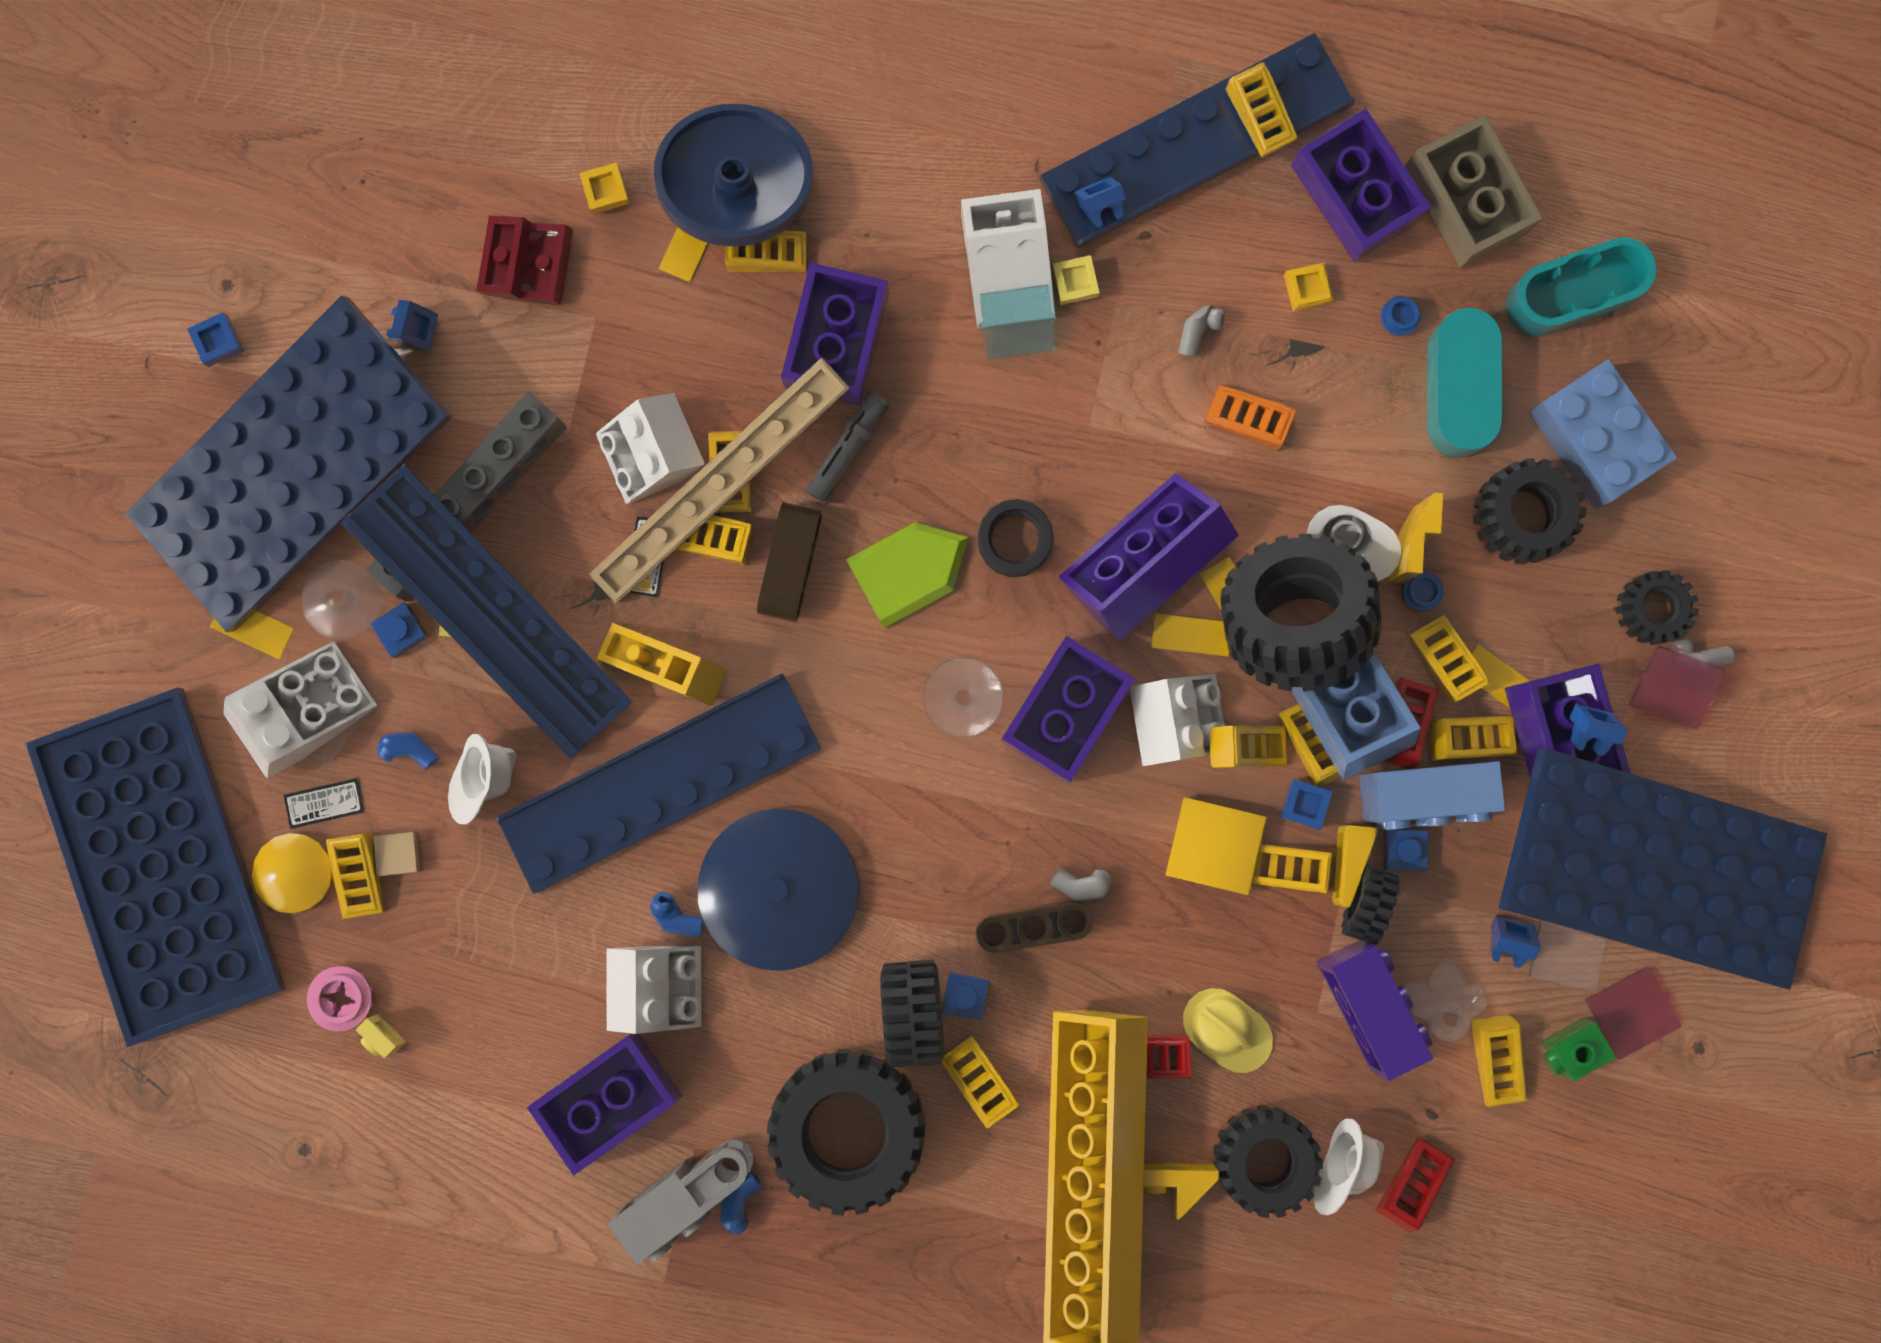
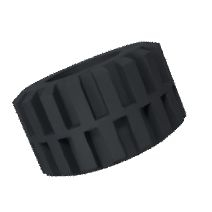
[1473,458,1587,564]
[880,960,945,1067]
[1213,1106,1323,1218]

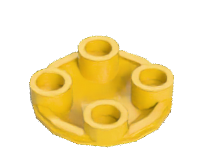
[252,833,333,914]

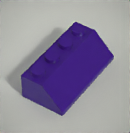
[1059,473,1239,641]
[1505,663,1631,779]

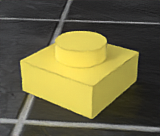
[1052,255,1100,305]
[356,1014,406,1058]

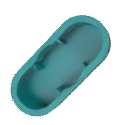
[1506,237,1656,337]
[1427,308,1502,458]

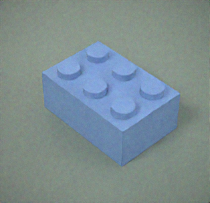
[1528,359,1677,510]
[1291,651,1421,780]
[1359,761,1505,830]

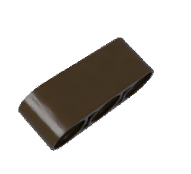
[757,502,822,622]
[976,902,1093,953]

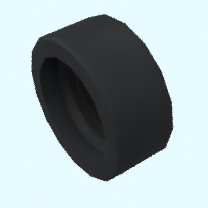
[977,499,1054,578]

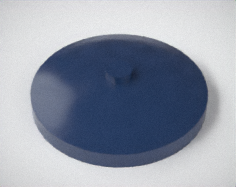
[654,104,813,246]
[698,809,859,971]

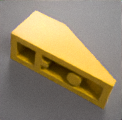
[597,623,727,706]

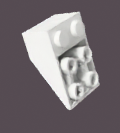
[961,189,1055,328]
[224,641,377,779]

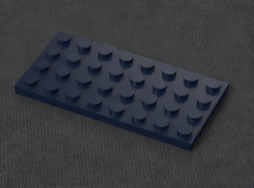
[125,295,452,632]
[25,687,286,1047]
[1498,748,1827,990]

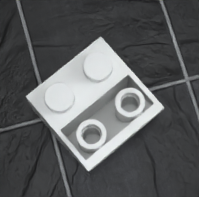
[596,393,705,504]
[1130,674,1225,766]
[607,946,701,1034]

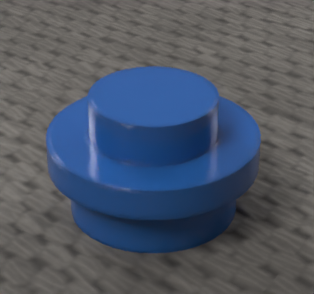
[1380,296,1421,336]
[1402,571,1443,611]

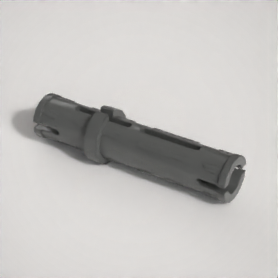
[805,391,890,504]

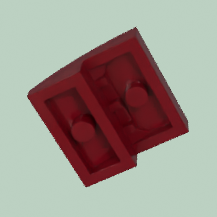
[476,215,573,305]

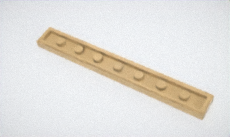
[589,358,850,604]

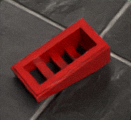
[1384,677,1439,769]
[1146,1034,1191,1079]
[1376,1137,1455,1232]

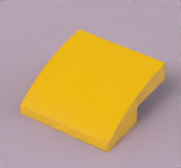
[1388,492,1443,583]
[1166,797,1268,896]

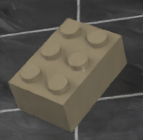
[1405,115,1543,268]

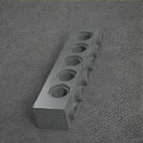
[366,391,567,602]

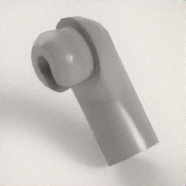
[1178,305,1225,357]
[1671,639,1735,670]
[1049,868,1112,903]

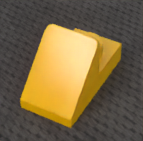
[1143,1163,1219,1220]

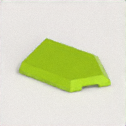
[846,522,969,629]

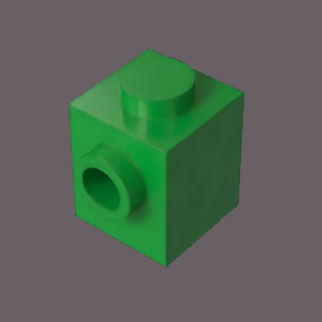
[1541,1018,1616,1082]

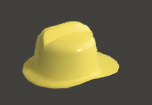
[1183,988,1273,1073]

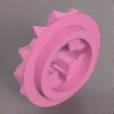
[307,966,373,1031]

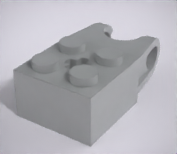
[607,1139,754,1265]

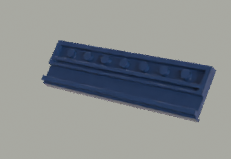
[1040,33,1355,248]
[341,464,632,759]
[495,673,821,894]

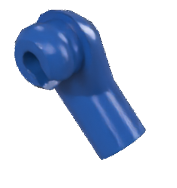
[377,732,440,771]
[650,892,704,937]
[720,1171,763,1234]

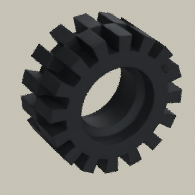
[1616,570,1699,645]
[1341,865,1400,945]

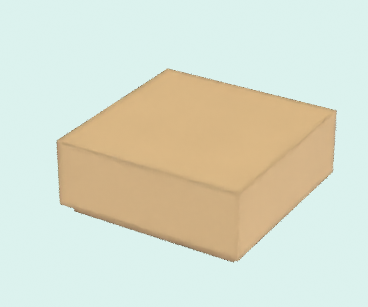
[373,832,420,876]

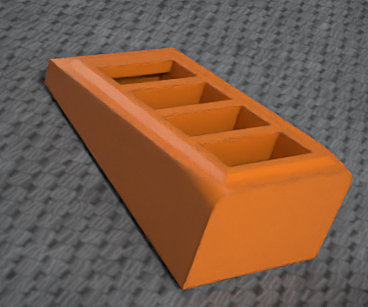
[1204,385,1296,451]

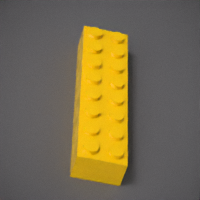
[1043,1010,1148,1343]

